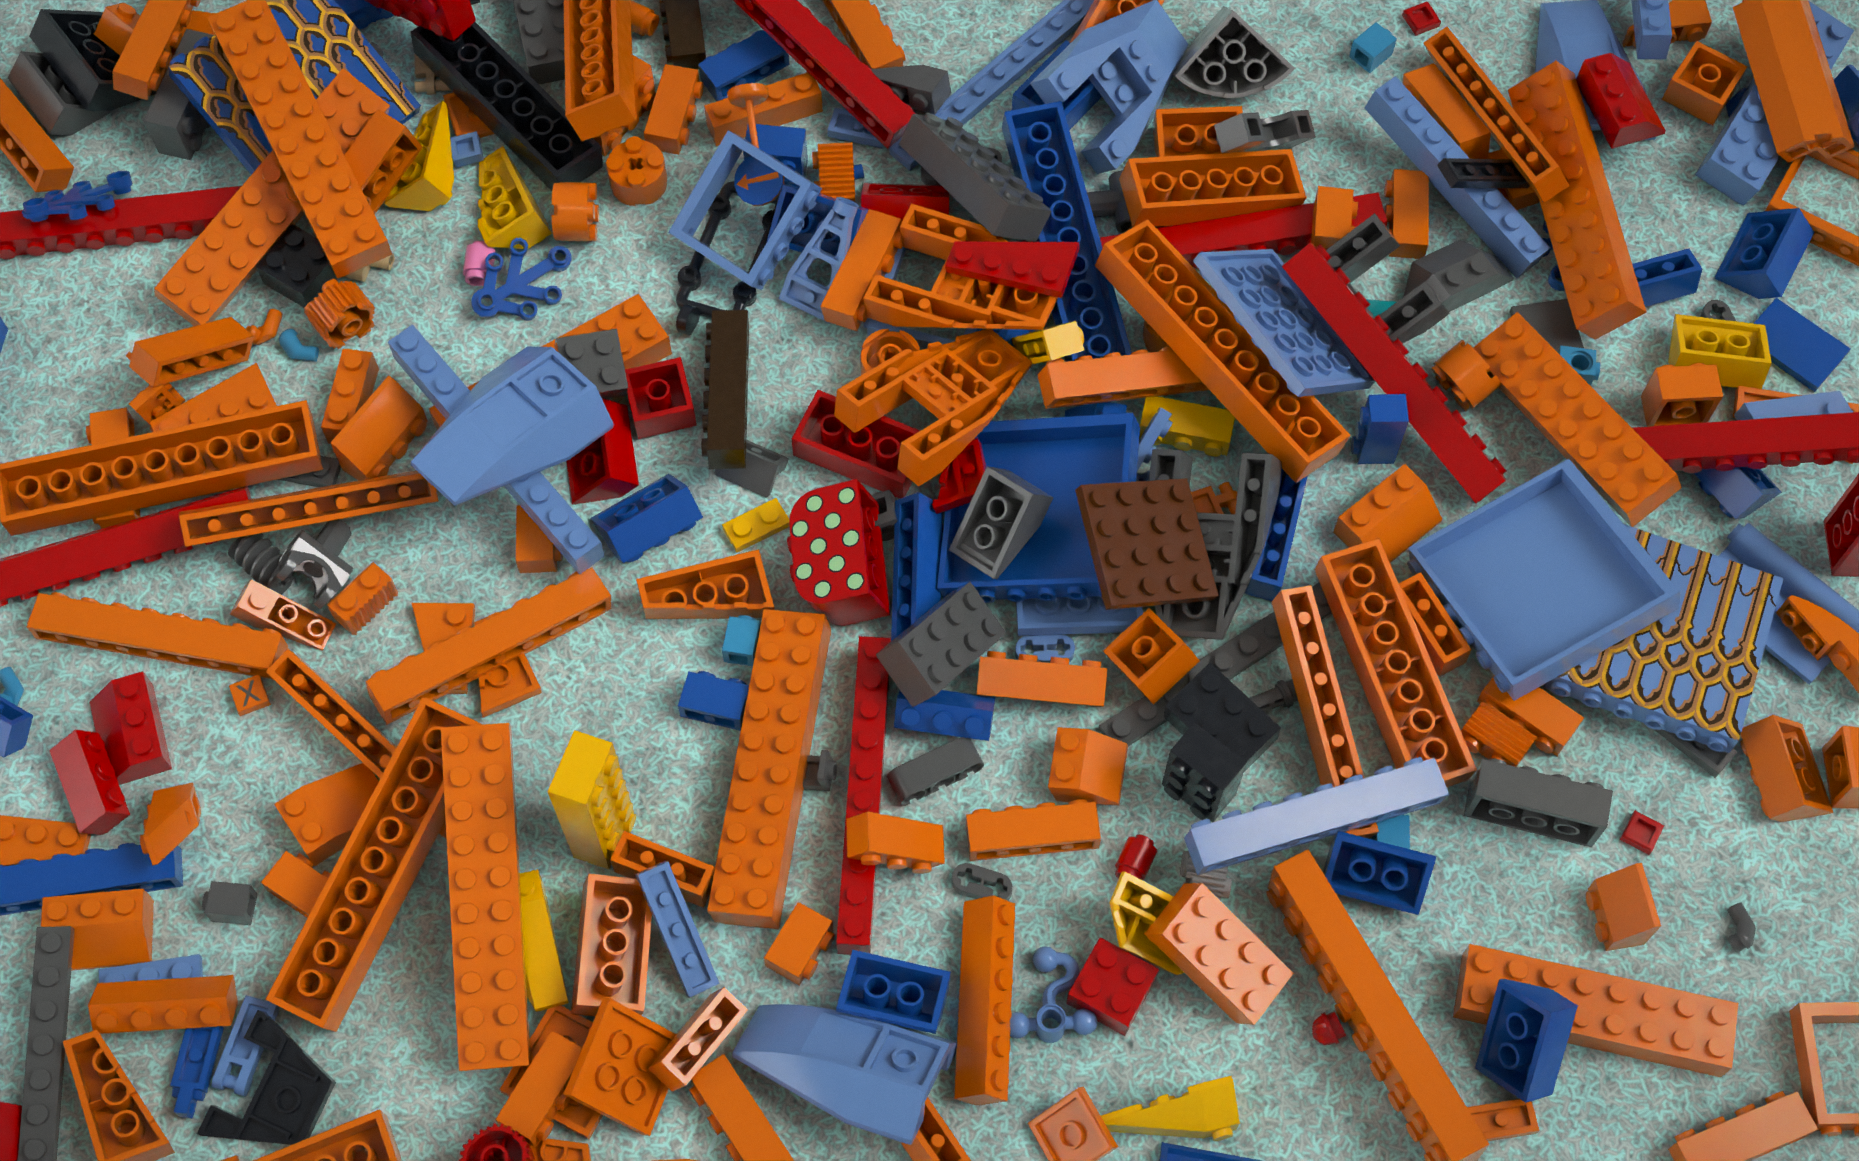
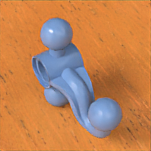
[1010,946,1098,1043]

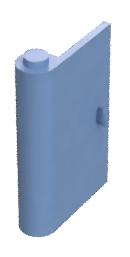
[1719,523,1859,685]

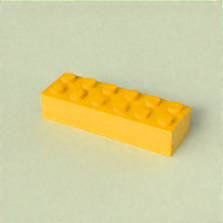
[547,730,636,870]

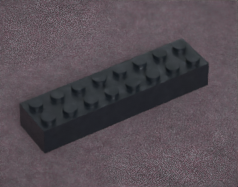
[410,22,603,191]

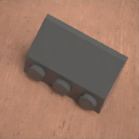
[8,51,111,136]

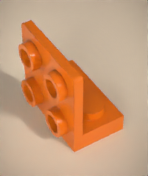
[125,351,186,425]

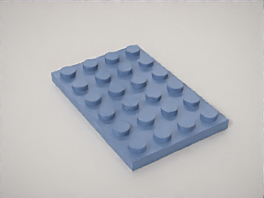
[1193,249,1376,397]

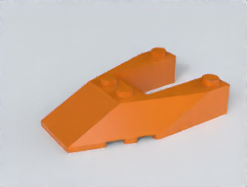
[863,204,1058,330]
[834,329,1032,486]

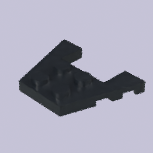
[197,1010,336,1145]

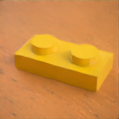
[722,498,790,553]

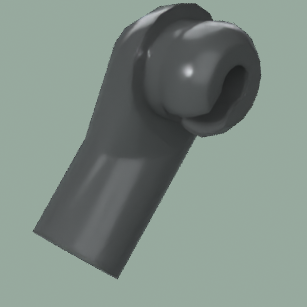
[1727,902,1756,952]

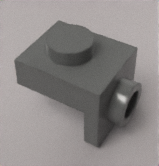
[803,750,837,791]

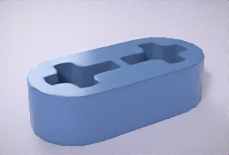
[1015,634,1075,663]

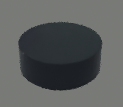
[676,304,700,336]

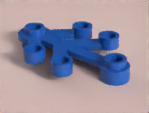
[22,171,133,222]
[471,238,572,321]

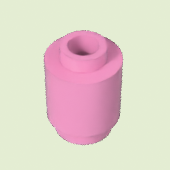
[463,240,496,286]

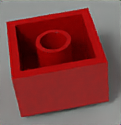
[625,357,697,439]
[1066,937,1159,1036]

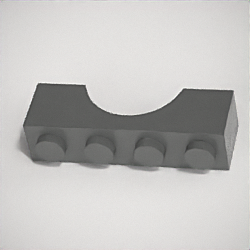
[1214,110,1316,153]

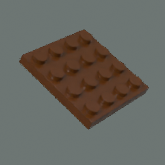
[1075,478,1219,610]

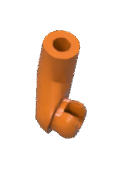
[245,309,283,345]

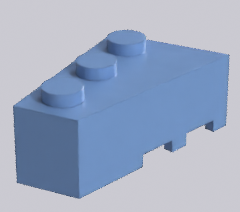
[1734,391,1853,420]

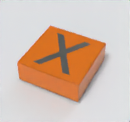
[229,674,271,716]

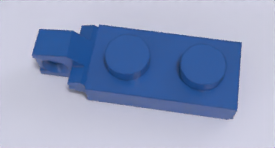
[170,1026,224,1119]

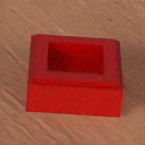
[1402,1,1441,36]
[1619,810,1664,855]

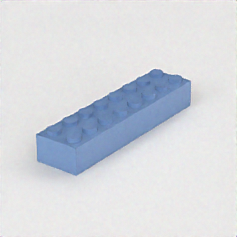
[1695,1,1854,206]

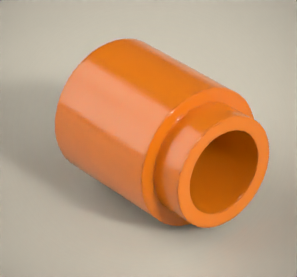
[630,0,659,36]

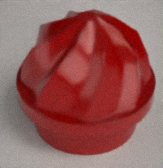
[1312,1011,1346,1045]

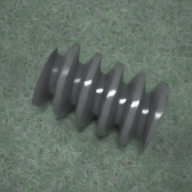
[228,533,294,595]

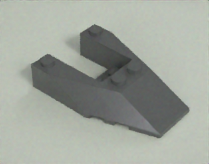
[1326,213,1450,343]
[1149,449,1282,640]

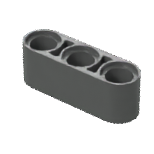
[887,737,984,806]

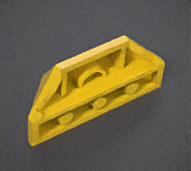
[1109,871,1184,975]

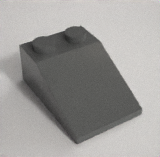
[949,466,1054,579]

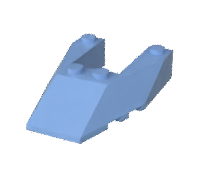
[1030,0,1189,174]

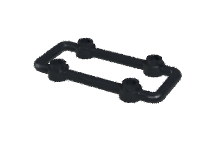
[676,181,779,318]

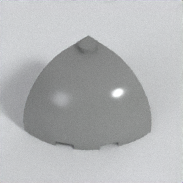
[1173,6,1296,98]

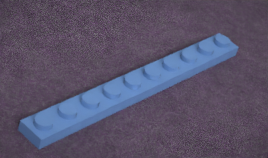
[889,0,1094,171]

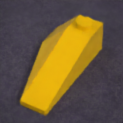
[384,101,454,211]
[478,146,552,249]
[520,869,569,1012]
[1101,1076,1240,1141]

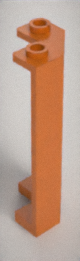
[1733,0,1855,163]

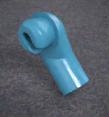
[0,667,24,706]

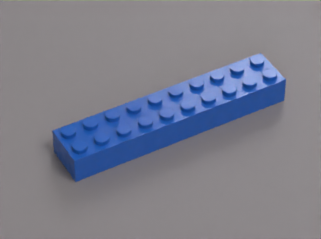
[1002,101,1132,362]

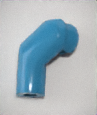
[279,329,319,362]

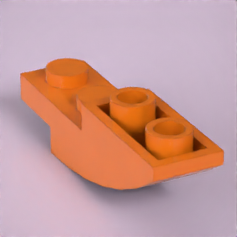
[1776,595,1859,693]

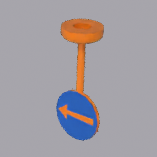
[727,83,785,206]

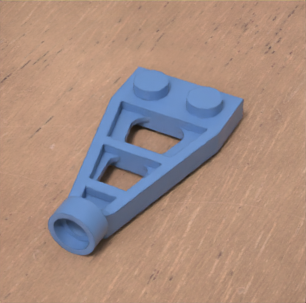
[778,197,859,324]

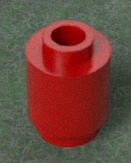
[1115,834,1158,880]

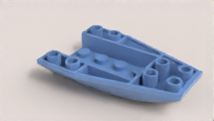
[1535,0,1656,140]
[410,346,614,506]
[732,1004,957,1145]

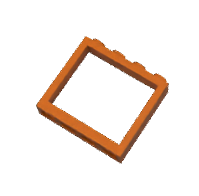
[1765,148,1859,266]
[1789,1002,1859,1137]

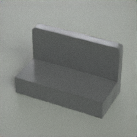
[714,440,789,497]

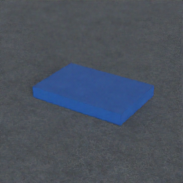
[1753,298,1851,392]

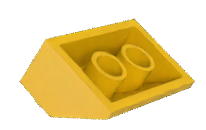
[1668,314,1772,389]

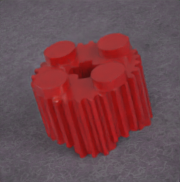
[459,1123,535,1161]

